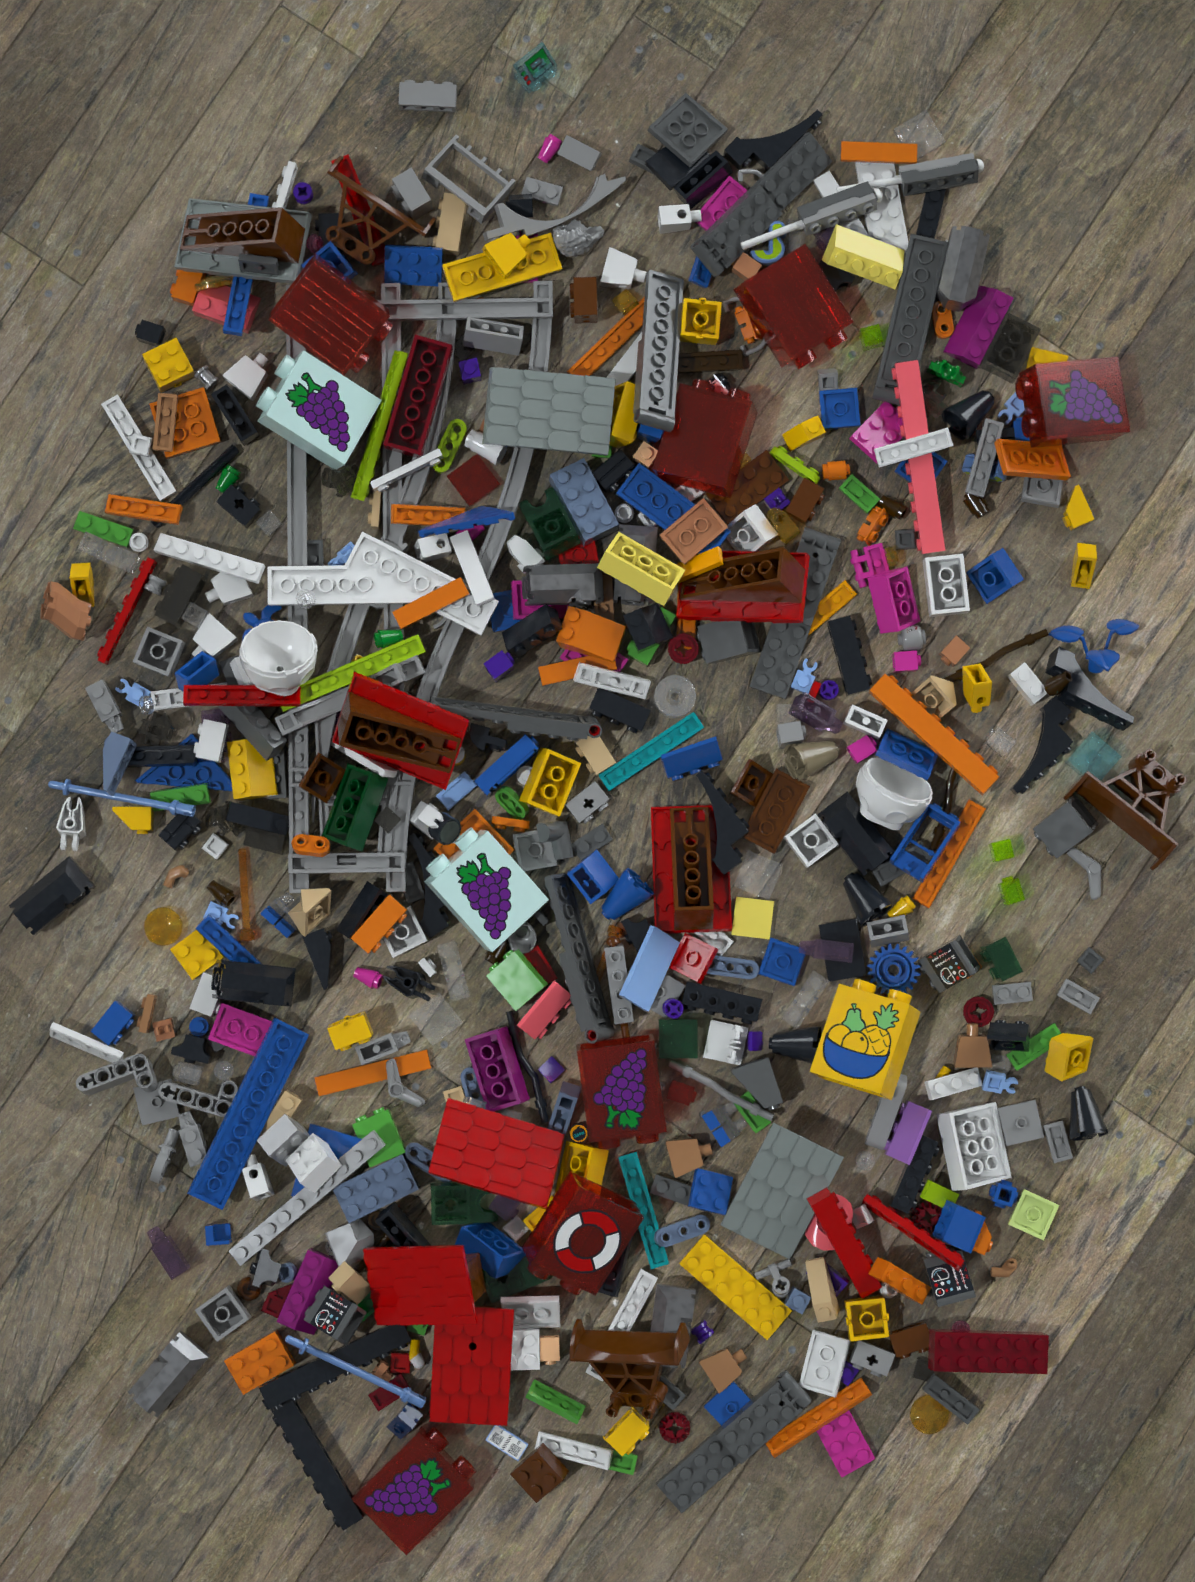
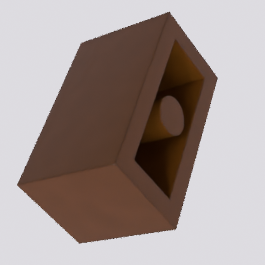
[785,478,825,525]
[889,1321,929,1359]

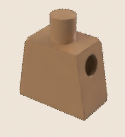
[953,1023,992,1068]
[665,1138,713,1178]
[698,1347,747,1394]

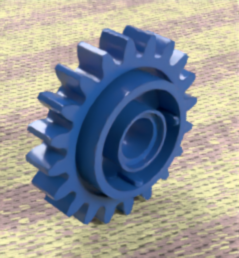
[867,943,921,994]

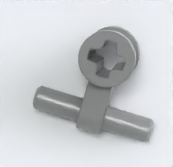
[754,1259,792,1298]

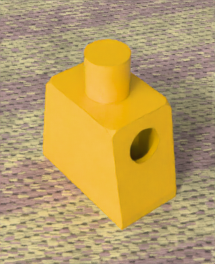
[482,233,531,279]
[962,663,992,713]

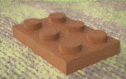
[659,498,728,565]

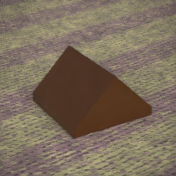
[299,753,345,803]
[730,759,773,807]

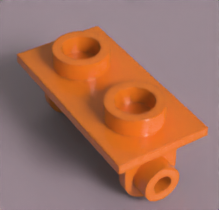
[735,303,763,344]
[856,506,889,546]

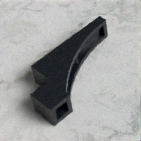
[723,109,823,171]
[1045,646,1134,731]
[1010,695,1074,794]
[696,771,750,876]
[408,833,450,939]

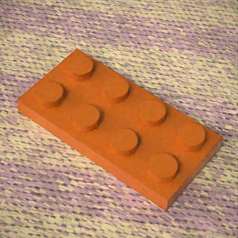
[994,439,1071,481]

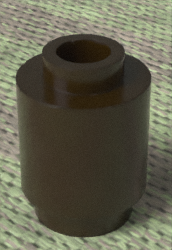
[963,494,990,519]

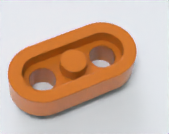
[931,301,954,339]
[491,816,530,832]
[292,834,331,857]

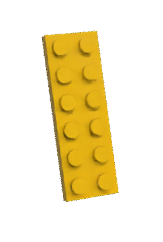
[442,233,562,302]
[679,1234,792,1340]

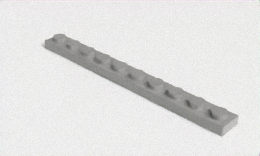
[229,1130,386,1266]

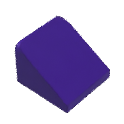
[747,1031,763,1051]
[538,1056,565,1083]

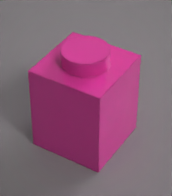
[892,651,921,673]
[846,735,877,764]

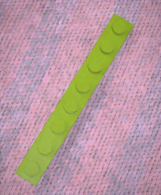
[351,350,408,501]
[281,634,426,712]

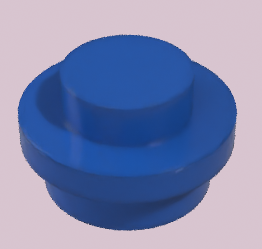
[189,1017,209,1036]

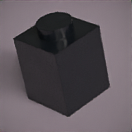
[505,194,533,218]
[135,320,166,347]

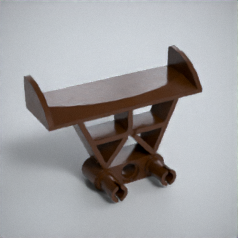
[326,155,437,265]
[1063,749,1187,870]
[570,1319,690,1419]

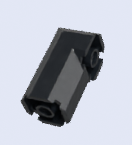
[817,791,894,876]
[9,856,96,935]
[211,959,296,1007]

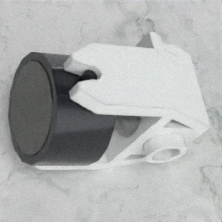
[410,801,461,845]

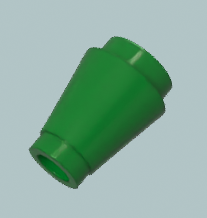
[215,464,241,493]
[374,629,403,649]

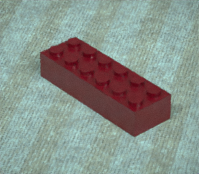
[383,334,453,458]
[928,1329,1049,1374]

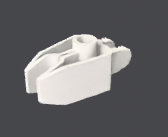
[506,535,545,574]
[56,797,86,851]

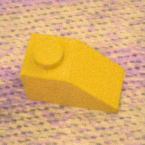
[782,415,826,452]
[1062,485,1094,531]
[1071,543,1097,589]
[69,563,94,607]
[112,807,154,834]

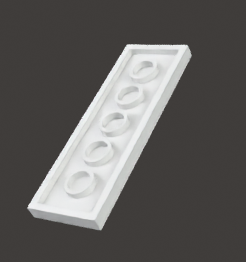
[855,162,908,260]

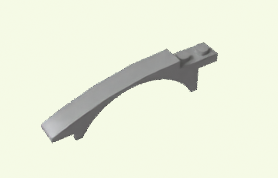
[483,174,626,241]
[275,655,426,736]

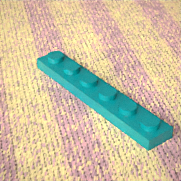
[598,712,704,791]
[618,1151,669,1269]

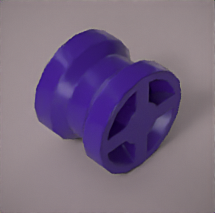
[293,182,313,205]
[819,680,839,700]
[662,998,683,1019]
[690,1320,714,1344]

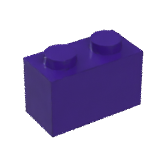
[483,650,515,683]

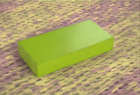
[920,1180,960,1208]

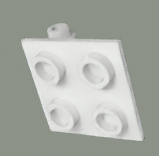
[703,1020,748,1066]

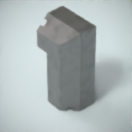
[936,226,990,312]
[613,524,658,606]
[522,563,604,606]
[650,1284,696,1368]
[128,1331,210,1418]

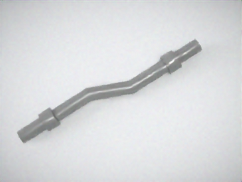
[668,1060,774,1121]

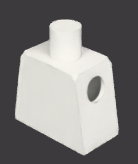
[657,204,702,234]
[600,247,647,289]
[223,353,268,401]
[414,533,454,563]
[205,572,254,605]
[191,613,238,658]
[242,1154,275,1201]

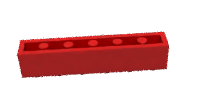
[807,1187,882,1299]

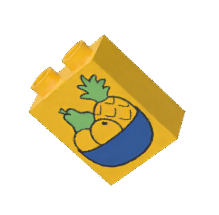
[809,979,921,1100]

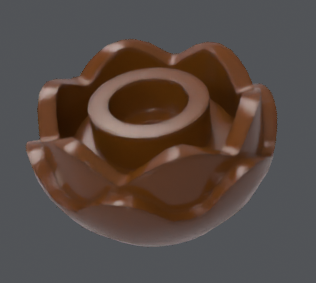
[237,1276,262,1301]

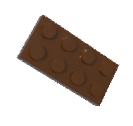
[705,450,789,525]
[743,768,810,854]

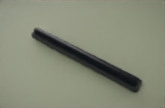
[151,445,239,528]

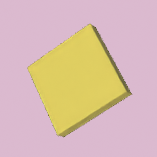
[731,897,774,940]

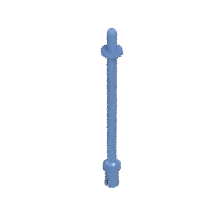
[48,779,196,817]
[285,1335,426,1409]

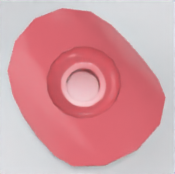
[805,1194,853,1251]

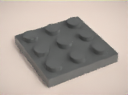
[648,93,728,167]

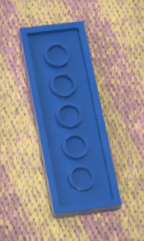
[616,463,731,555]

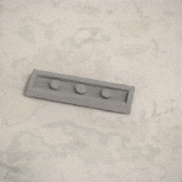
[964,418,1004,498]

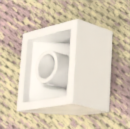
[726,504,779,552]

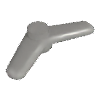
[1067,847,1101,900]
[386,1058,425,1107]

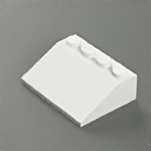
[936,1102,1012,1191]

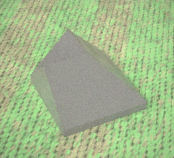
[325,1218,374,1267]

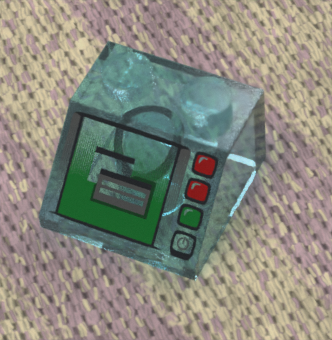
[513,42,557,94]

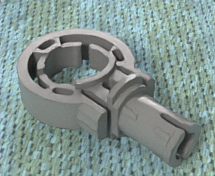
[150,1128,180,1184]

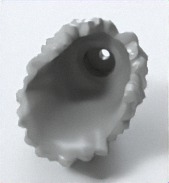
[553,219,604,257]

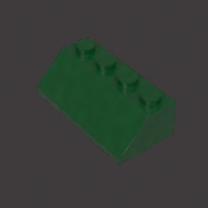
[322,764,389,851]

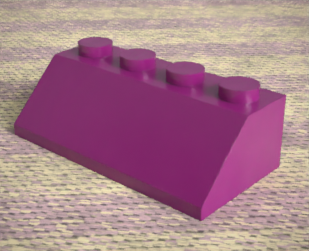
[943,285,1014,369]
[464,1026,530,1112]
[277,1248,338,1335]

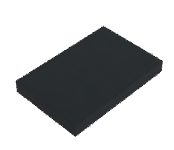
[645,146,710,191]
[818,919,867,982]

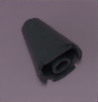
[942,390,994,440]
[843,872,892,927]
[769,1026,822,1064]
[1069,1086,1109,1141]

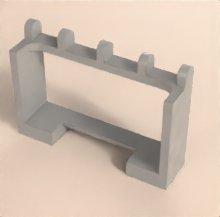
[422,134,516,224]

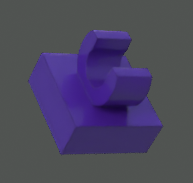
[764,488,790,515]

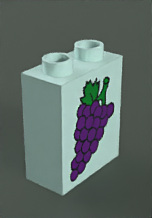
[256,350,382,470]
[424,827,549,952]

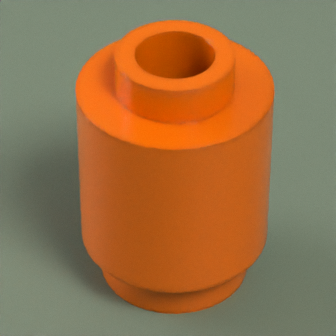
[822,460,850,481]

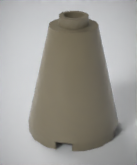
[784,741,839,781]

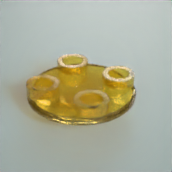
[194,275,232,291]
[144,907,183,946]
[910,1395,949,1434]

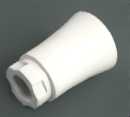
[464,429,508,466]

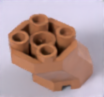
[40,581,91,641]

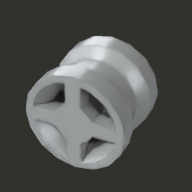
[143,574,167,596]

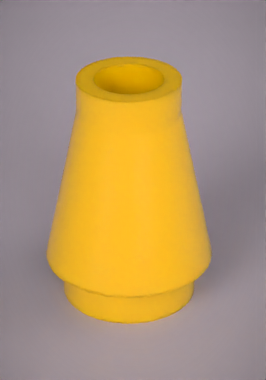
[887,895,916,918]

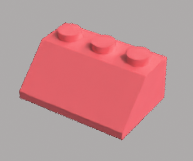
[192,279,261,334]
[517,980,571,1040]

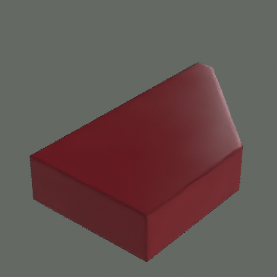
[261,1284,293,1318]

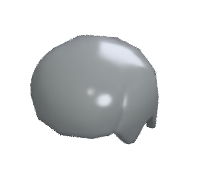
[507,922,536,954]

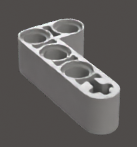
[76,1054,158,1096]
[864,1074,907,1150]
[158,1079,238,1117]

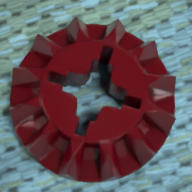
[668,634,699,664]
[963,996,994,1027]
[912,1201,942,1232]
[659,1412,690,1444]

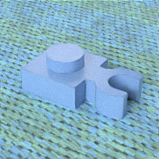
[997,390,1031,425]
[328,541,355,566]
[790,658,817,695]
[115,679,151,709]
[203,901,240,929]
[981,1070,1018,1094]

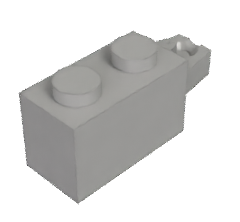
[85,680,124,733]
[355,1031,411,1065]
[178,1111,208,1167]

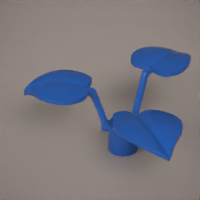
[1049,619,1139,673]

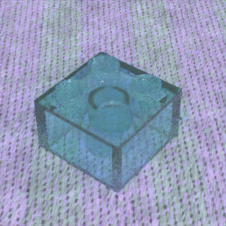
[1064,731,1122,781]

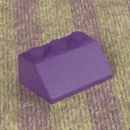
[884,1101,932,1165]

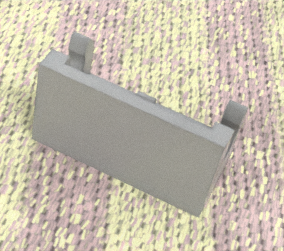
[557,135,602,171]

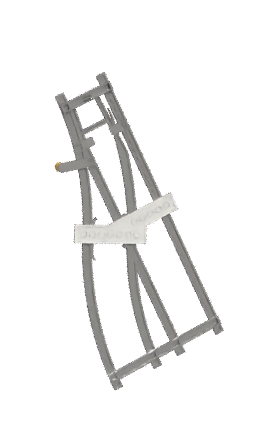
[268,281,553,894]

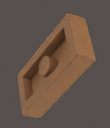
[137,994,158,1033]

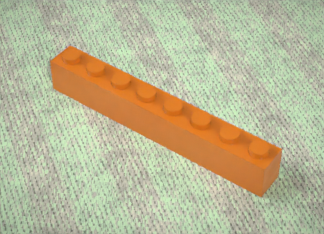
[869,674,999,796]

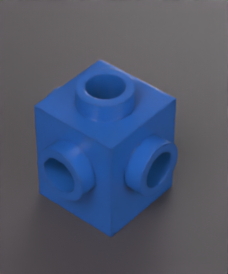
[989,1179,1018,1209]

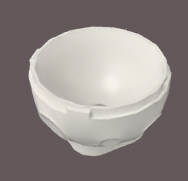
[239,620,318,696]
[856,757,933,830]

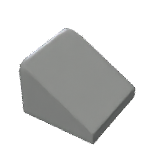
[817,368,838,391]

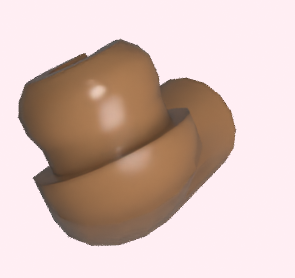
[163,865,189,889]
[990,1258,1017,1277]

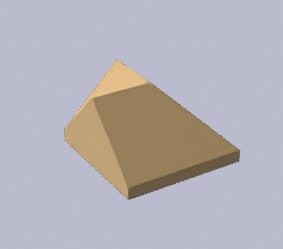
[912,676,957,718]
[288,888,331,937]

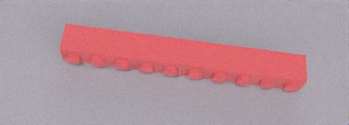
[891,360,945,554]

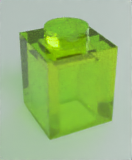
[858,324,884,351]
[989,839,1015,862]
[998,876,1025,906]

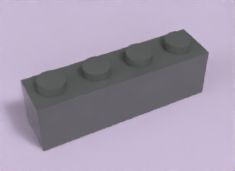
[218,706,287,761]

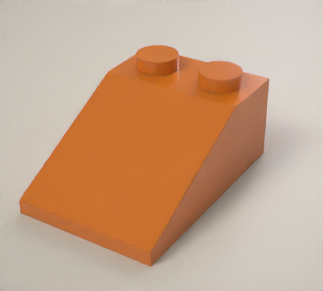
[556,606,627,663]

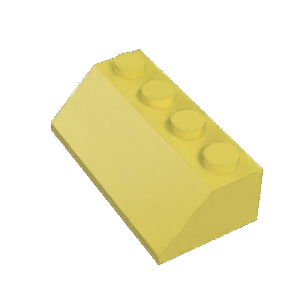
[822,224,905,289]
[597,532,685,606]

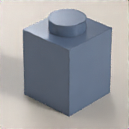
[784,1286,811,1314]

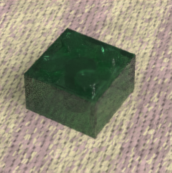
[979,936,1023,982]
[658,1019,698,1058]

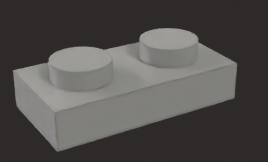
[522,177,563,207]
[1056,978,1100,1015]
[992,982,1033,1005]
[1043,1120,1073,1163]

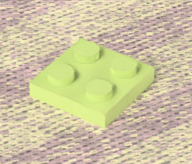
[1007,1189,1059,1241]

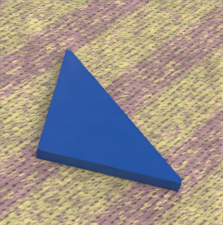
[418,506,515,538]
[135,733,232,791]
[291,1124,362,1197]

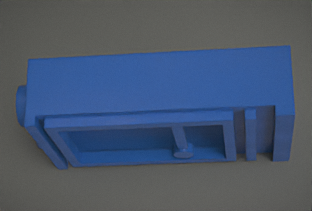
[474,734,539,797]
[890,803,960,883]

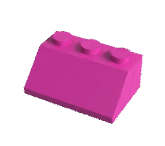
[867,566,920,634]

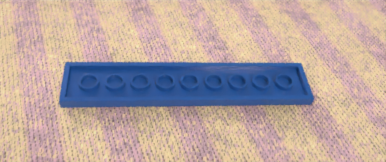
[187,1018,309,1210]

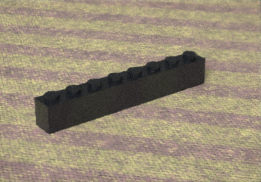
[258,1325,411,1411]
[262,1399,364,1531]

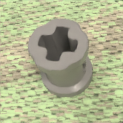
[194,365,219,391]

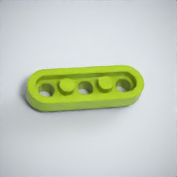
[432,419,467,473]
[769,446,820,484]

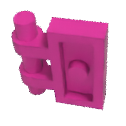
[850,543,889,588]

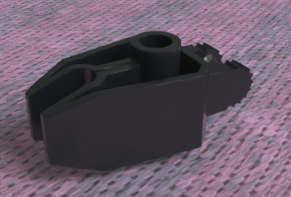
[382,965,436,1001]

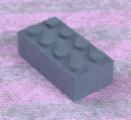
[549,458,619,546]
[333,1153,420,1223]

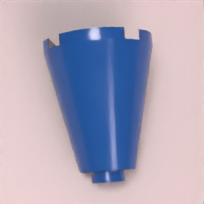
[601,868,654,920]

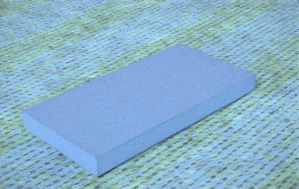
[619,925,680,1012]

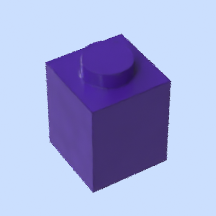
[458,358,482,385]

